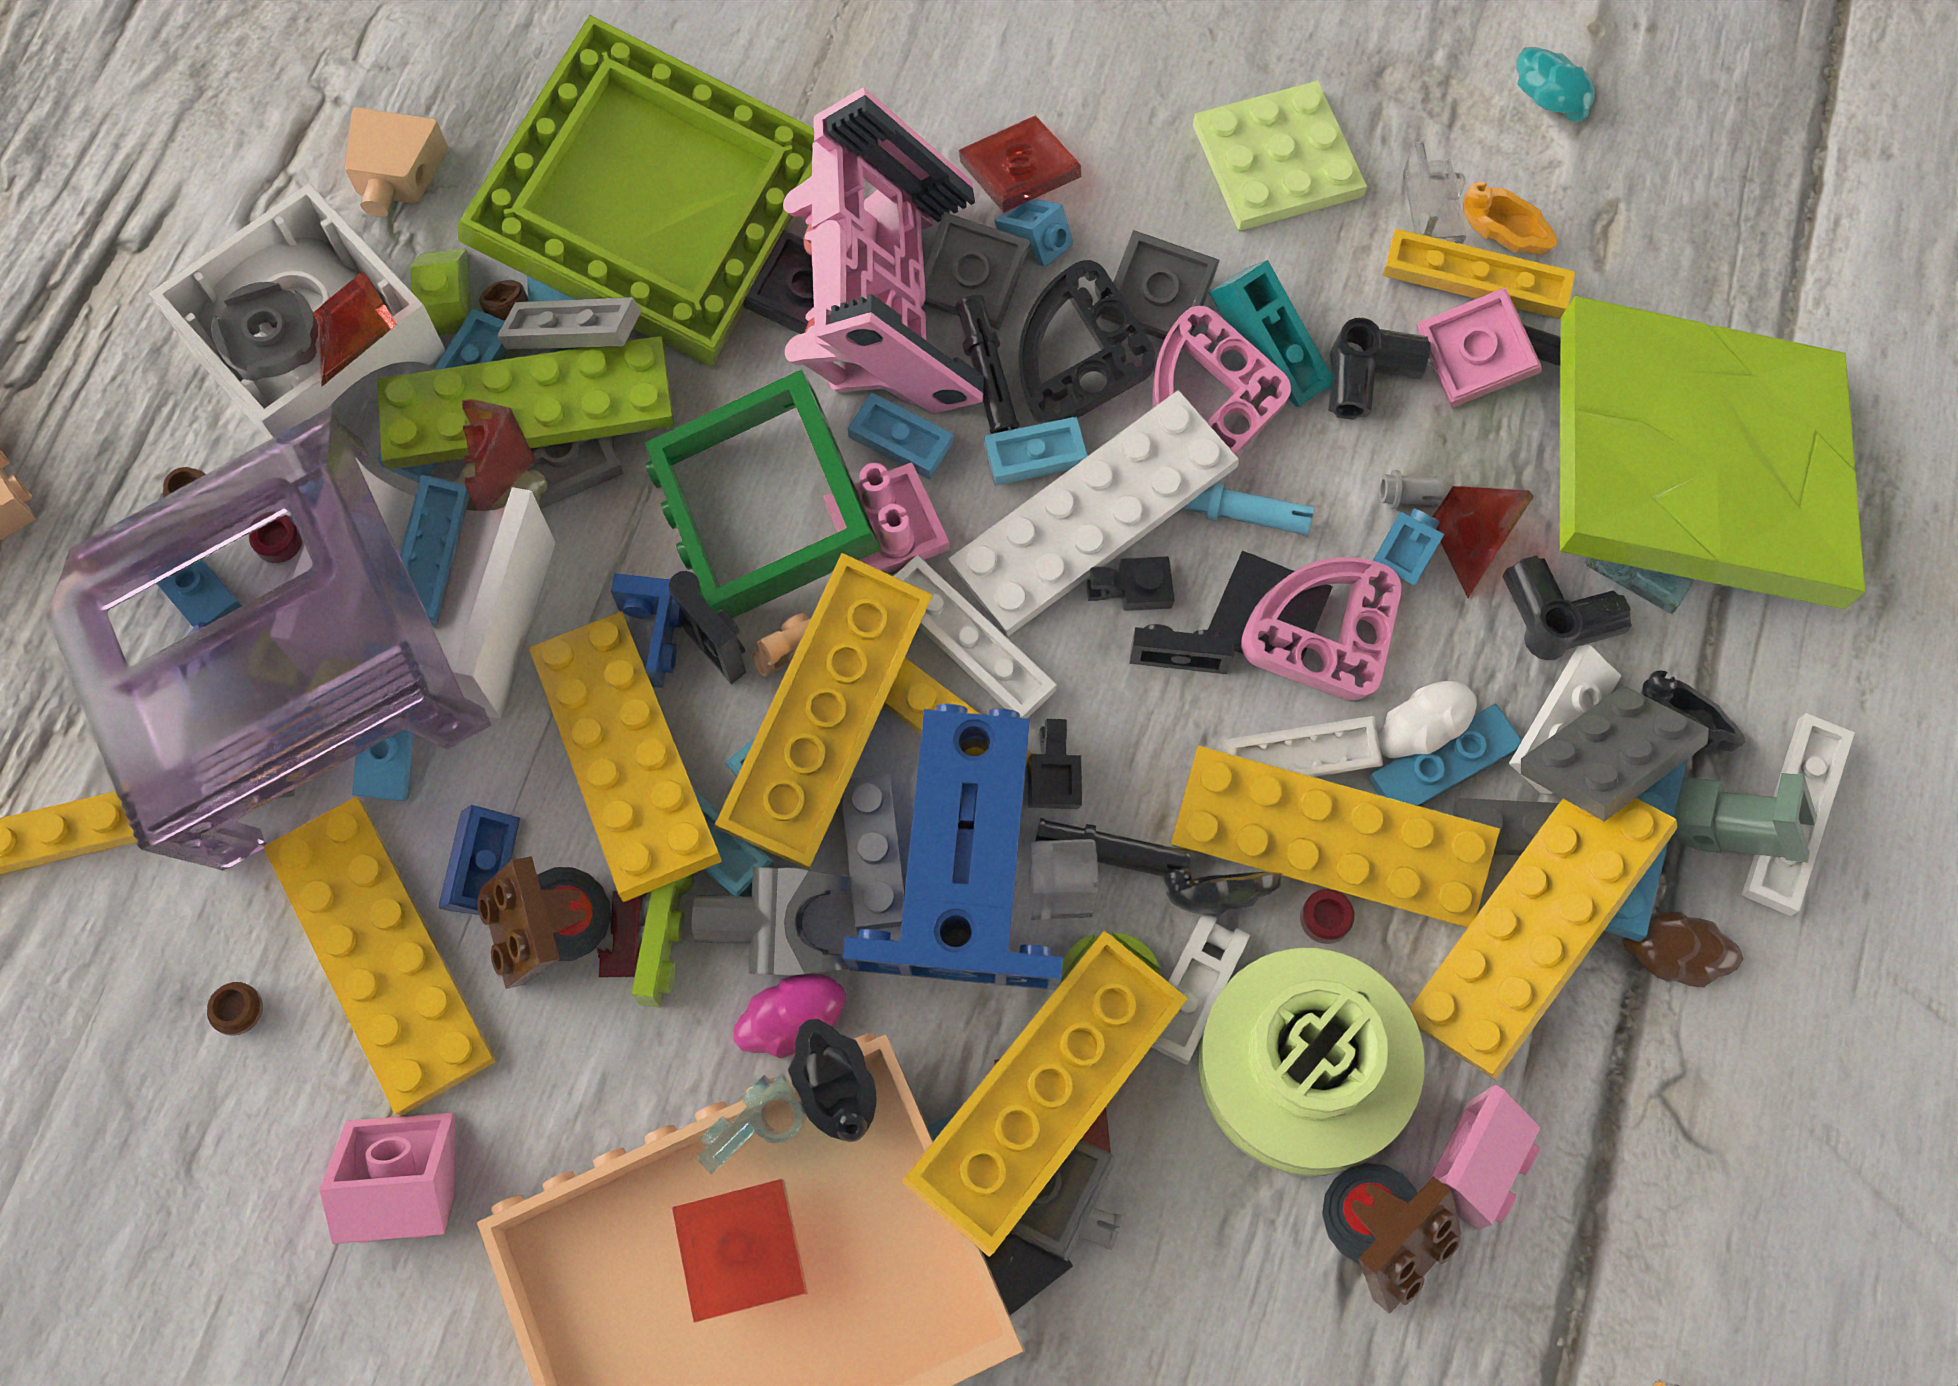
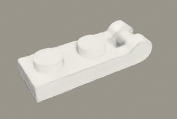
[1152,914,1250,1065]

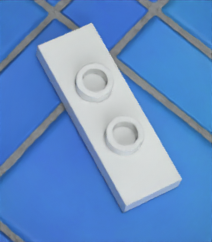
[1509,645,1621,794]
[1222,716,1383,777]

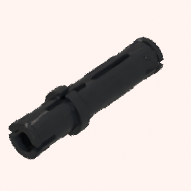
[955,295,1020,434]
[1033,817,1191,877]

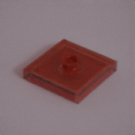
[959,115,1082,213]
[672,1179,808,1323]

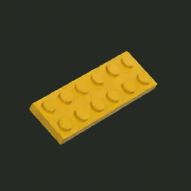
[714,553,933,870]
[528,611,722,902]
[1170,745,1500,927]
[263,796,497,1117]
[1409,798,1678,1081]
[901,930,1188,1257]

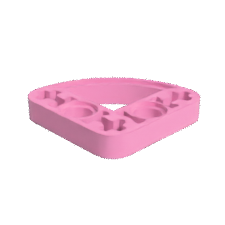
[1152,306,1291,456]
[1241,557,1402,701]

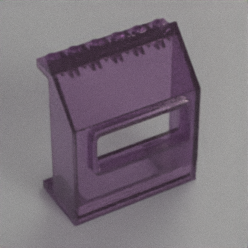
[46,406,492,871]

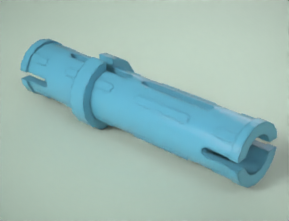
[1181,482,1315,537]

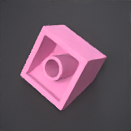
[1426,1085,1540,1230]
[319,1112,455,1244]

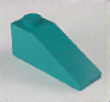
[1209,260,1332,407]

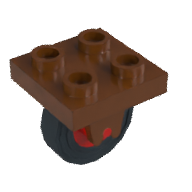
[478,856,611,989]
[1322,1163,1462,1314]

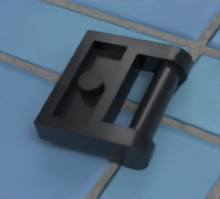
[669,571,747,684]

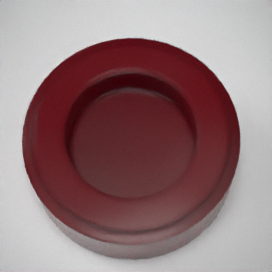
[249,512,303,563]
[1300,889,1355,944]

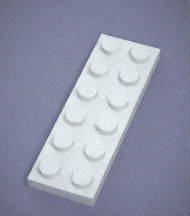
[948,390,1239,637]

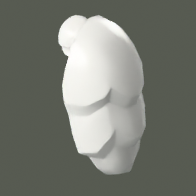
[1378,681,1477,758]

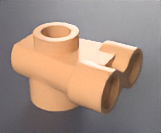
[752,612,810,677]

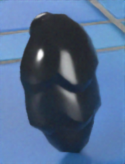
[1641,670,1746,752]
[1163,867,1282,915]
[788,1019,877,1142]

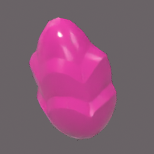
[733,973,846,1059]

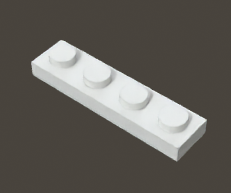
[894,555,1057,719]
[1741,713,1855,916]

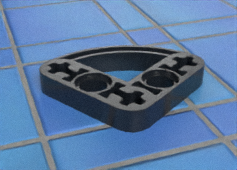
[1019,260,1155,424]

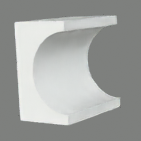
[149,183,446,476]
[271,454,556,719]

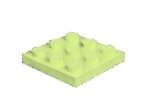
[1192,81,1367,231]

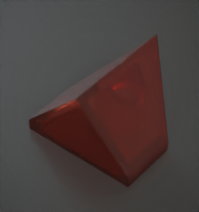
[313,271,397,387]
[462,399,535,511]
[1432,486,1534,598]

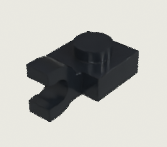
[1086,556,1175,611]
[1028,719,1082,809]

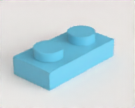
[984,417,1088,486]

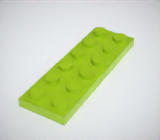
[377,336,675,470]

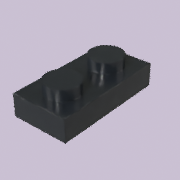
[1129,624,1235,674]

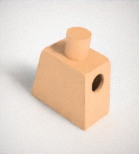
[345,107,448,217]

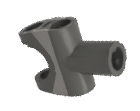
[692,867,852,975]

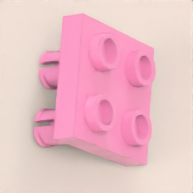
[823,462,950,574]

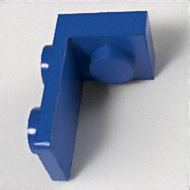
[611,573,684,688]

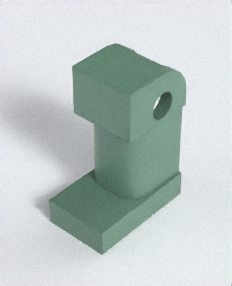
[1674,773,1817,863]

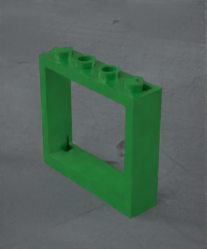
[645,369,882,619]

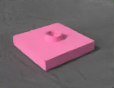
[1417,287,1542,408]

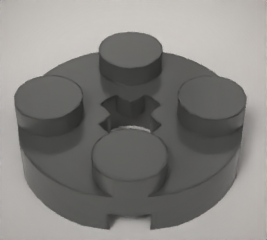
[211,282,319,381]

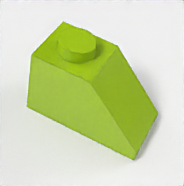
[410,248,472,335]

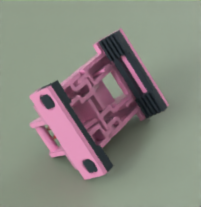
[783,87,984,414]

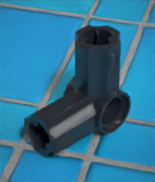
[1328,317,1431,420]
[1502,555,1632,660]

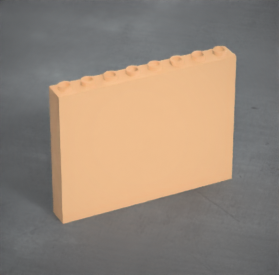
[477,1033,1025,1386]

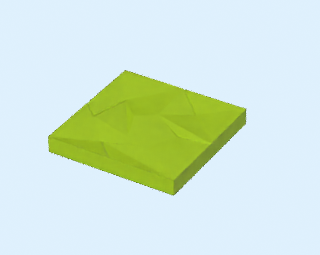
[457,15,815,368]
[1560,295,1865,610]

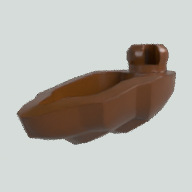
[1623,911,1744,988]

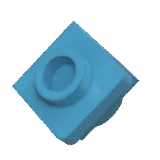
[994,196,1073,267]
[1373,508,1444,586]

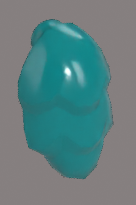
[1516,47,1595,122]

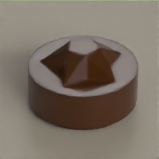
[479,280,528,321]

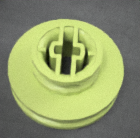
[1198,948,1425,1176]

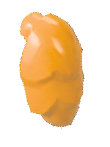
[1463,182,1557,255]

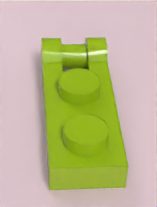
[632,874,694,1008]

